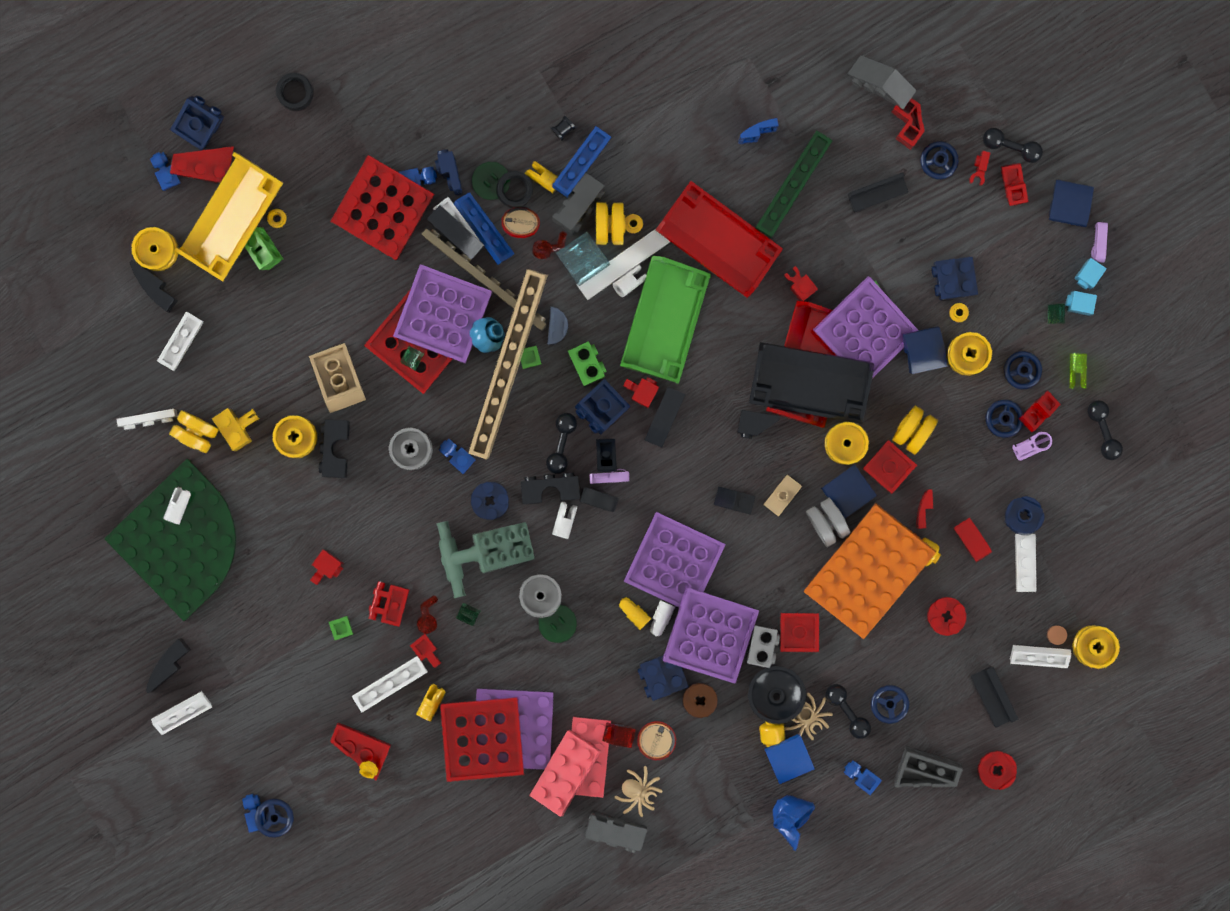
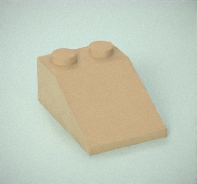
[309,343,366,413]

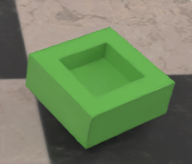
[521,346,541,369]
[329,616,354,640]

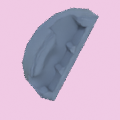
[547,307,568,345]

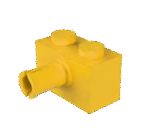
[212,408,259,451]

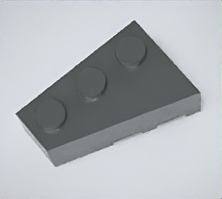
[848,56,917,109]
[552,173,605,235]
[894,746,963,787]
[585,811,647,853]

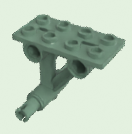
[437,521,534,598]

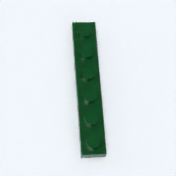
[756,130,833,238]

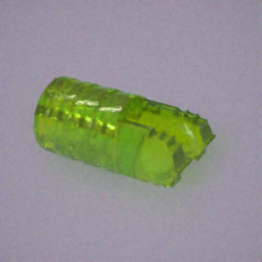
[1069,354,1087,388]

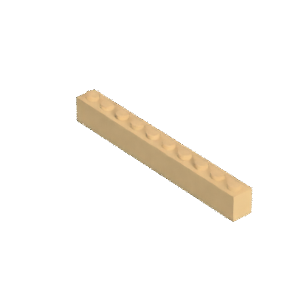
[469,269,548,459]

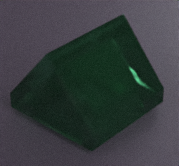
[1048,303,1065,324]
[400,346,424,371]
[456,603,480,626]

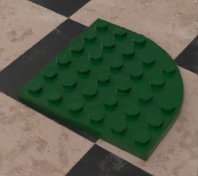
[104,459,236,621]

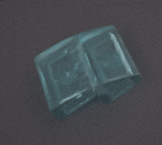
[556,232,610,286]

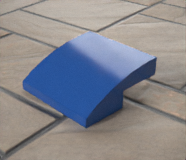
[739,118,778,144]
[764,734,815,784]

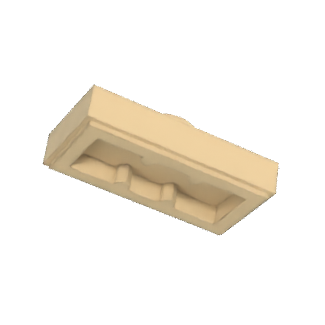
[763,475,802,516]

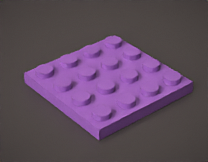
[393,264,492,364]
[813,276,919,377]
[624,512,726,608]
[662,587,759,684]
[475,688,554,769]

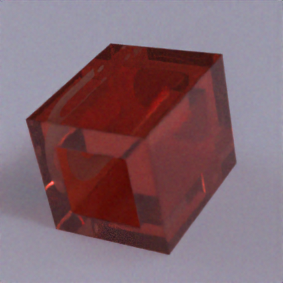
[602,722,636,748]

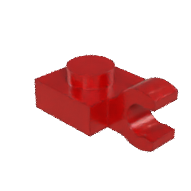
[969,151,990,186]
[410,634,441,668]

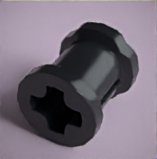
[551,116,576,141]

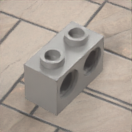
[746,625,780,668]

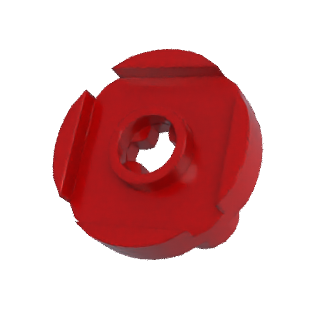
[927,597,966,636]
[977,751,1017,790]

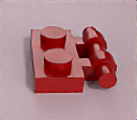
[368,581,410,627]

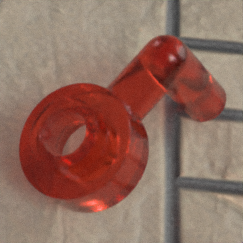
[532,231,567,259]
[417,595,438,634]

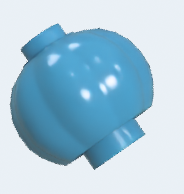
[469,317,505,353]

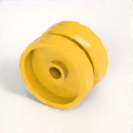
[596,203,625,245]
[132,227,179,271]
[946,332,992,376]
[892,405,938,455]
[169,410,219,453]
[273,416,318,458]
[824,422,869,465]
[1072,625,1120,669]

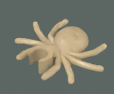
[785,693,833,740]
[615,766,663,817]

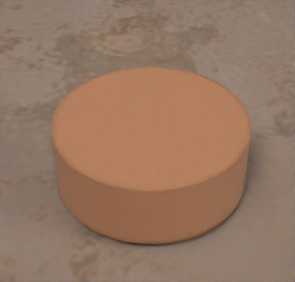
[1047,625,1067,645]

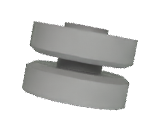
[389,428,433,470]
[806,498,851,547]
[519,574,562,618]

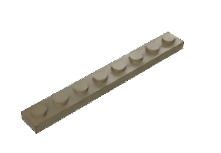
[421,229,547,331]

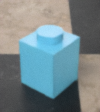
[1075,258,1107,289]
[1066,291,1097,316]

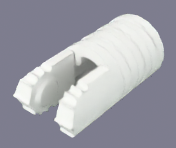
[613,265,647,297]
[163,487,190,525]
[552,502,577,539]
[650,601,675,636]

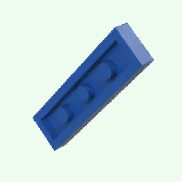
[552,126,611,198]
[453,192,515,265]

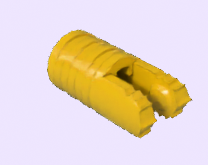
[525,161,558,194]
[619,597,651,630]
[416,684,446,722]

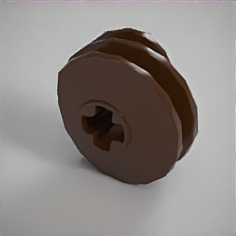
[683,683,718,718]

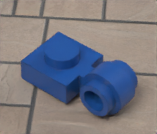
[150,152,181,191]
[399,167,437,186]
[439,439,476,474]
[844,760,882,795]
[242,794,267,833]

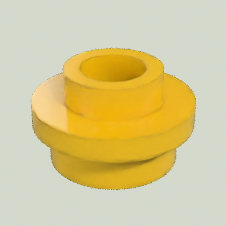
[267,209,287,228]
[625,214,643,234]
[949,303,969,322]
[360,761,379,779]

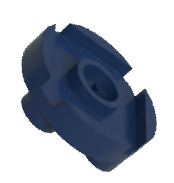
[471,482,509,520]
[1005,496,1044,536]

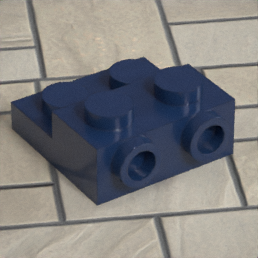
[170,95,224,151]
[435,149,463,196]
[931,257,978,301]
[575,379,631,435]
[637,655,688,701]

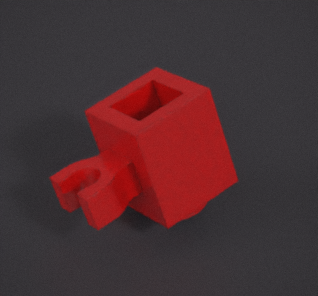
[784,266,818,301]
[623,377,659,408]
[310,549,343,585]

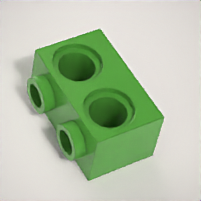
[245,227,283,270]
[568,341,607,387]

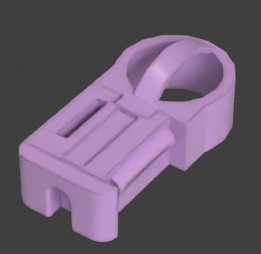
[1091,222,1108,263]
[1012,432,1052,461]
[590,469,630,484]

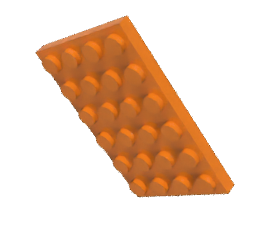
[803,503,936,639]

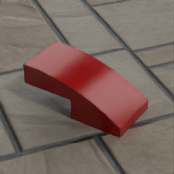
[1001,163,1028,206]
[1019,391,1061,433]
[916,489,933,528]
[954,518,992,563]

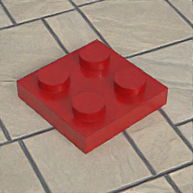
[863,440,917,494]
[780,613,819,652]

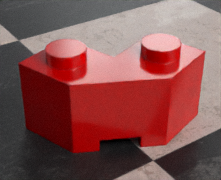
[891,98,925,150]

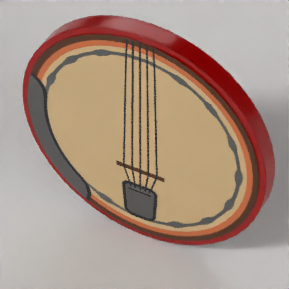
[501,207,540,238]
[638,721,676,760]

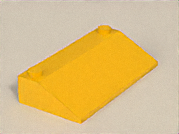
[174,152,283,281]

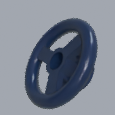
[920,141,959,179]
[1004,351,1042,389]
[986,400,1023,438]
[871,685,909,724]
[255,799,294,838]

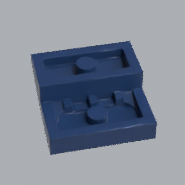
[1049,180,1094,227]
[903,326,947,374]
[821,464,877,519]

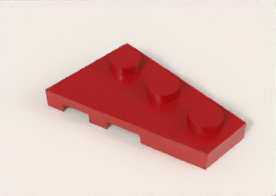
[170,146,234,183]
[330,723,391,781]

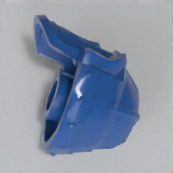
[773,795,815,851]

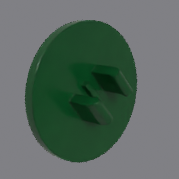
[472,162,510,200]
[538,605,577,643]

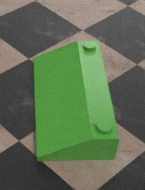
[620,256,711,384]

